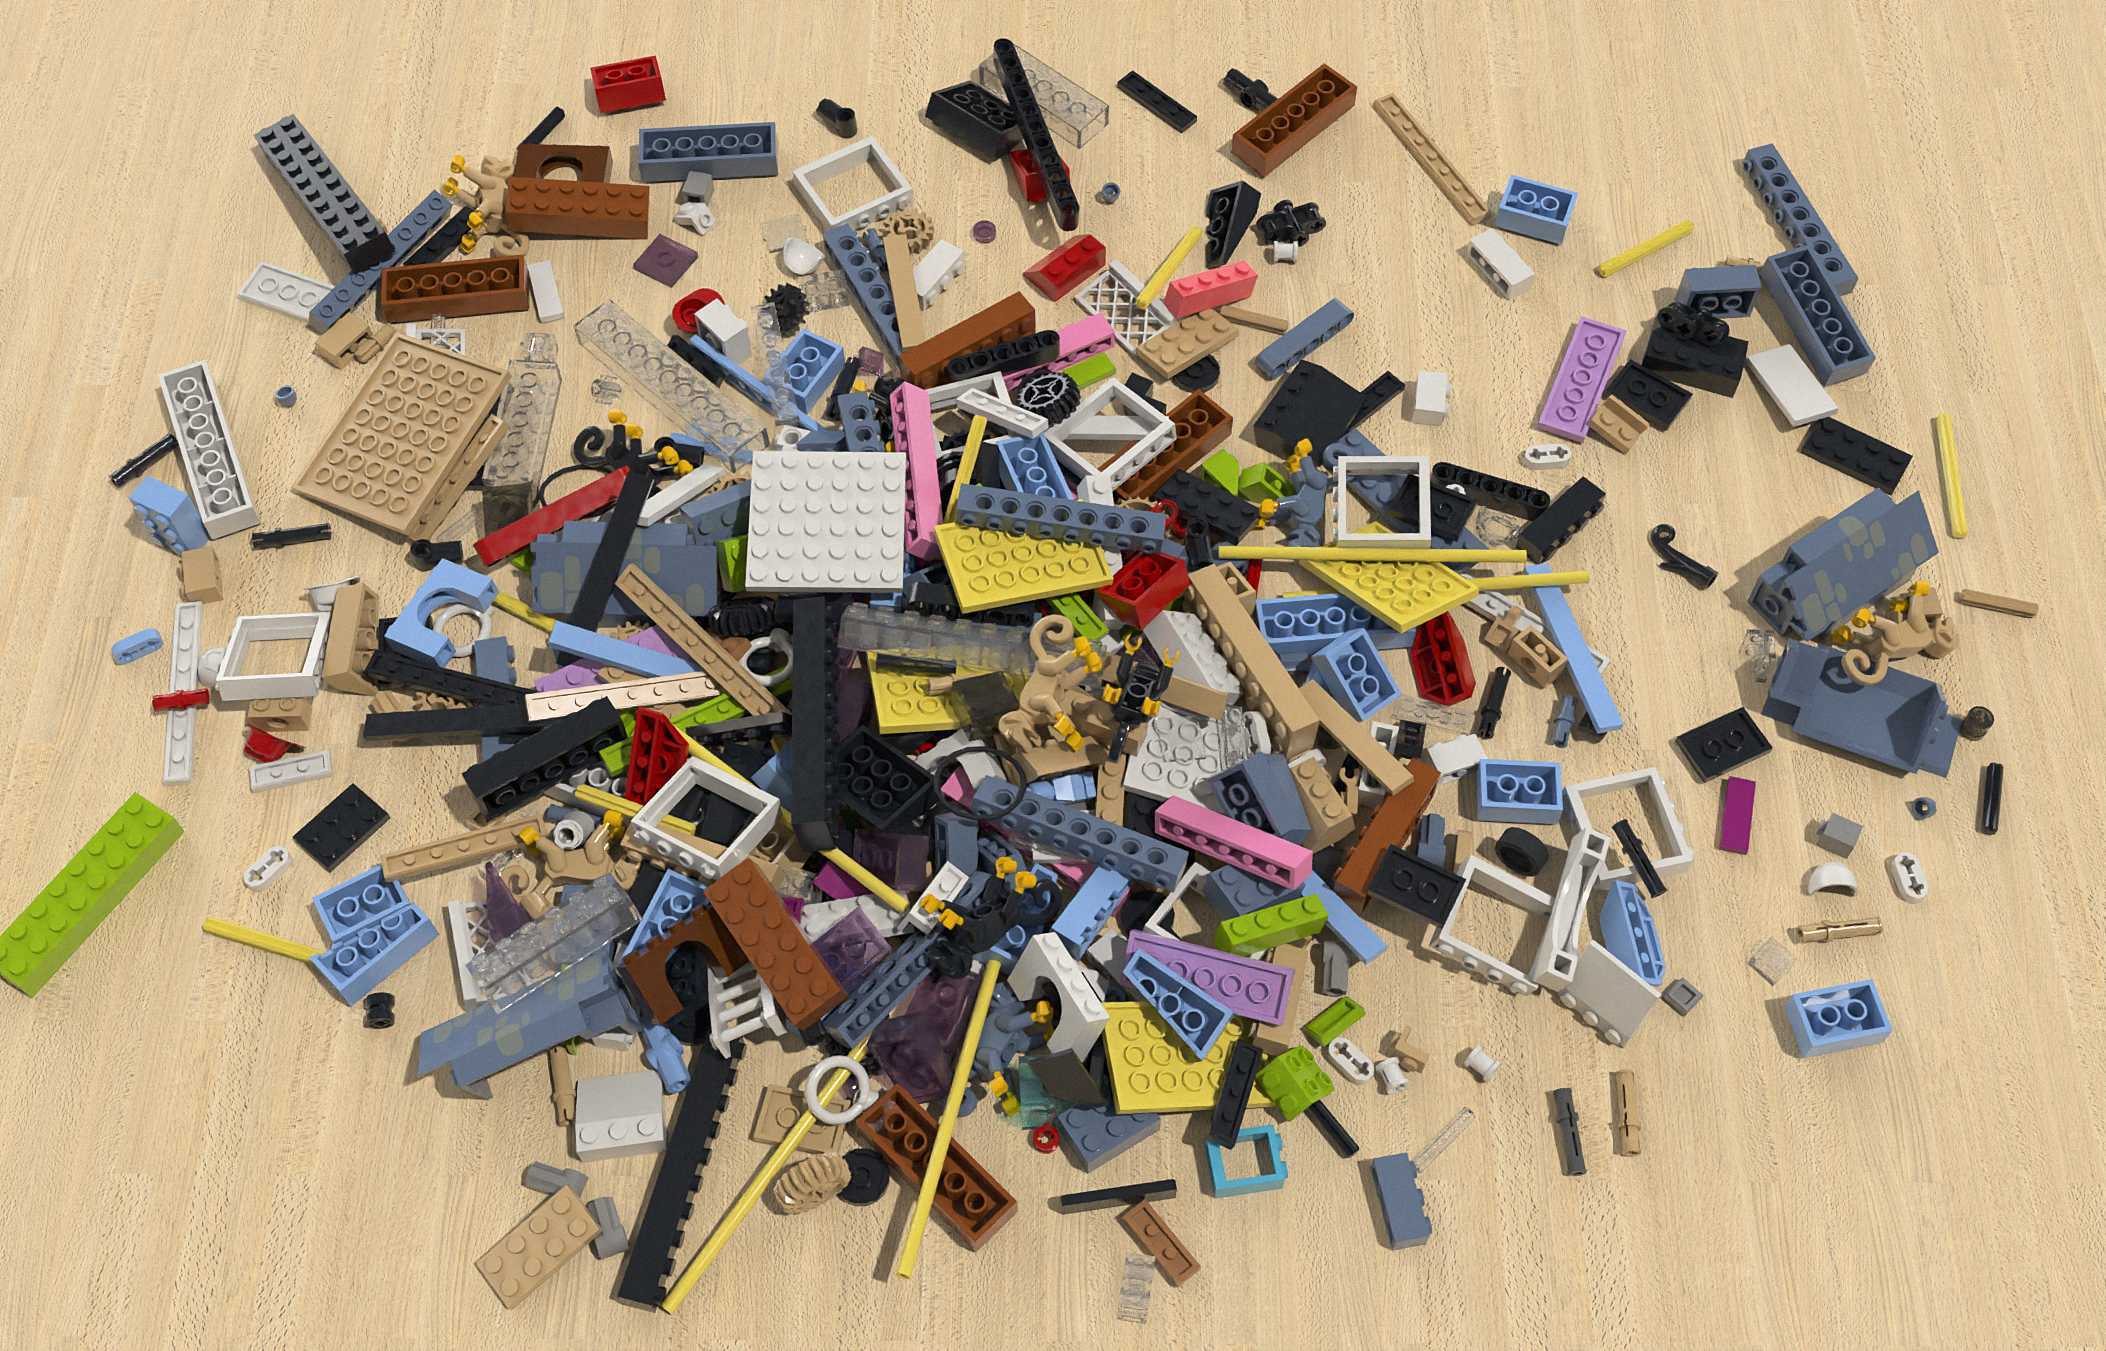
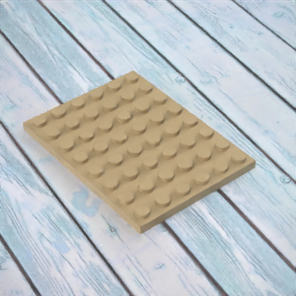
[291,332,512,536]

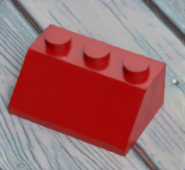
[590,55,666,113]
[1023,234,1106,302]
[1096,551,1191,630]

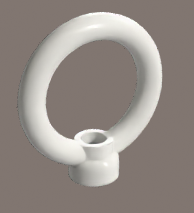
[432,603,495,657]
[738,628,793,686]
[805,1055,878,1125]

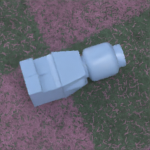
[1026,772,1097,805]

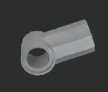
[1321,940,1352,997]
[525,1161,588,1198]
[588,1196,630,1260]

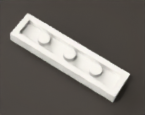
[956,388,1049,439]

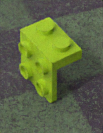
[1256,1045,1335,1122]

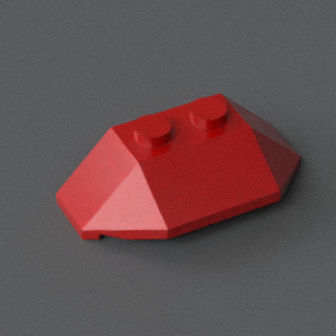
[1410,611,1476,707]
[624,707,689,806]

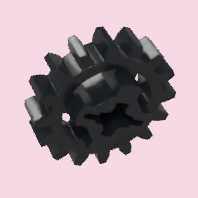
[761,283,810,336]

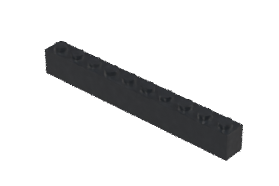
[617,1025,747,1313]

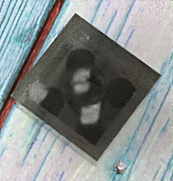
[482,483,540,537]
[950,670,1020,742]

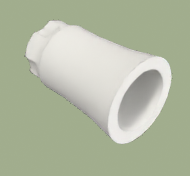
[553,811,596,850]

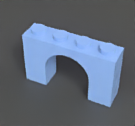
[384,558,499,668]

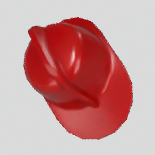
[672,288,725,334]
[245,723,306,762]

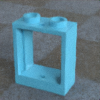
[1204,1125,1288,1199]

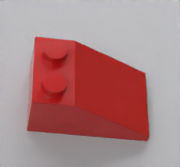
[1008,149,1070,203]

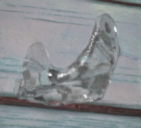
[1475,506,1522,547]

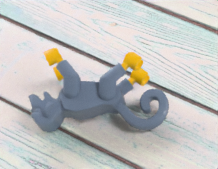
[1252,439,1356,547]
[937,982,1055,1117]

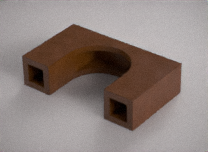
[513,144,613,183]
[616,903,749,1025]

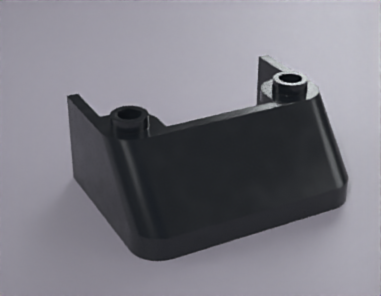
[1030,972,1112,1108]

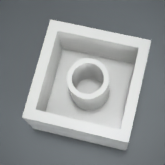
[694,299,752,365]

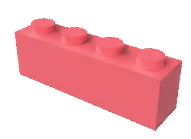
[1163,261,1258,318]

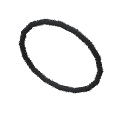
[538,464,617,519]
[933,746,1027,821]

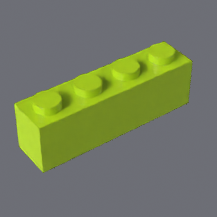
[1213,893,1329,956]

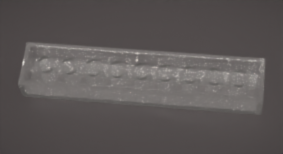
[573,299,770,474]
[837,603,1107,688]

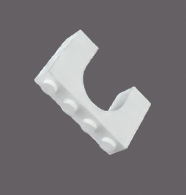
[911,723,1008,831]
[1007,932,1110,1062]

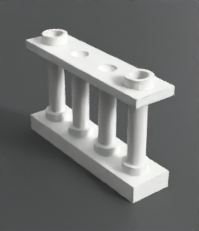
[707,961,787,1058]

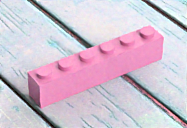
[991,312,1115,397]
[1155,795,1313,890]

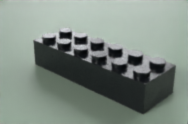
[461,696,628,822]

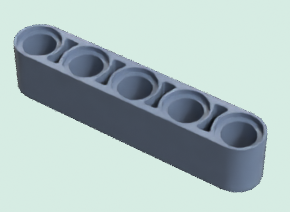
[1255,298,1354,379]

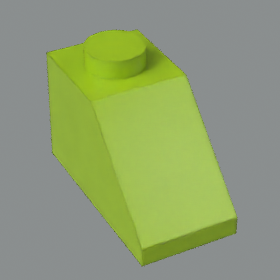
[1200,449,1239,497]
[1238,462,1295,504]

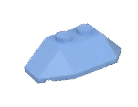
[1599,880,1666,987]

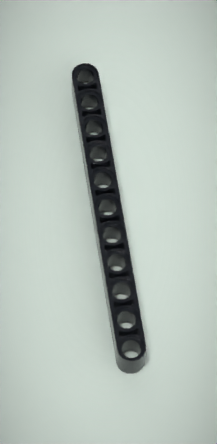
[993,38,1080,231]

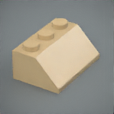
[1011,736,1108,787]
[1290,757,1356,854]

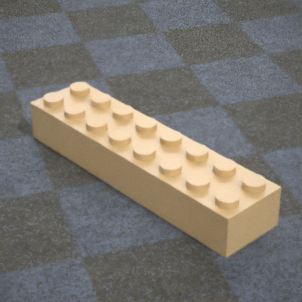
[1182,564,1320,760]

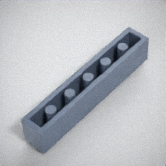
[475,636,517,762]

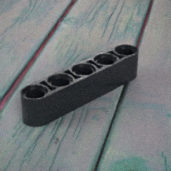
[947,330,1060,384]
[1430,462,1550,521]
[906,582,1035,628]

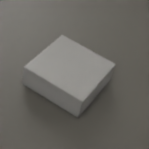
[1663,977,1704,1017]

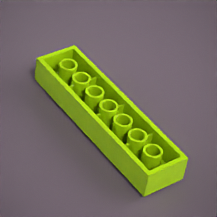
[0,792,184,998]

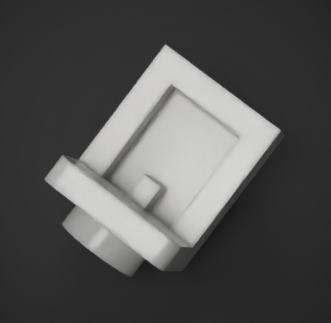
[674,202,716,235]

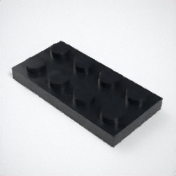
[1801,417,1913,496]
[1153,468,1263,545]
[686,711,792,749]

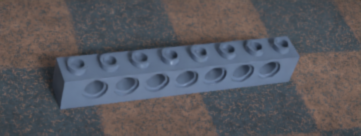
[1743,143,1858,296]
[308,189,453,334]
[823,223,904,370]
[837,391,910,573]
[955,483,1166,554]
[971,775,1189,892]
[823,871,1007,1050]

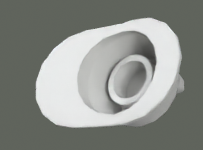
[303,574,363,612]

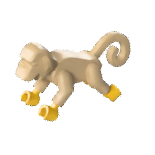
[443,155,530,257]
[1832,580,1959,686]
[998,615,1102,753]
[499,810,645,908]

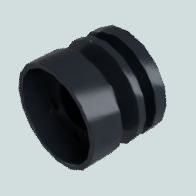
[936,451,976,514]

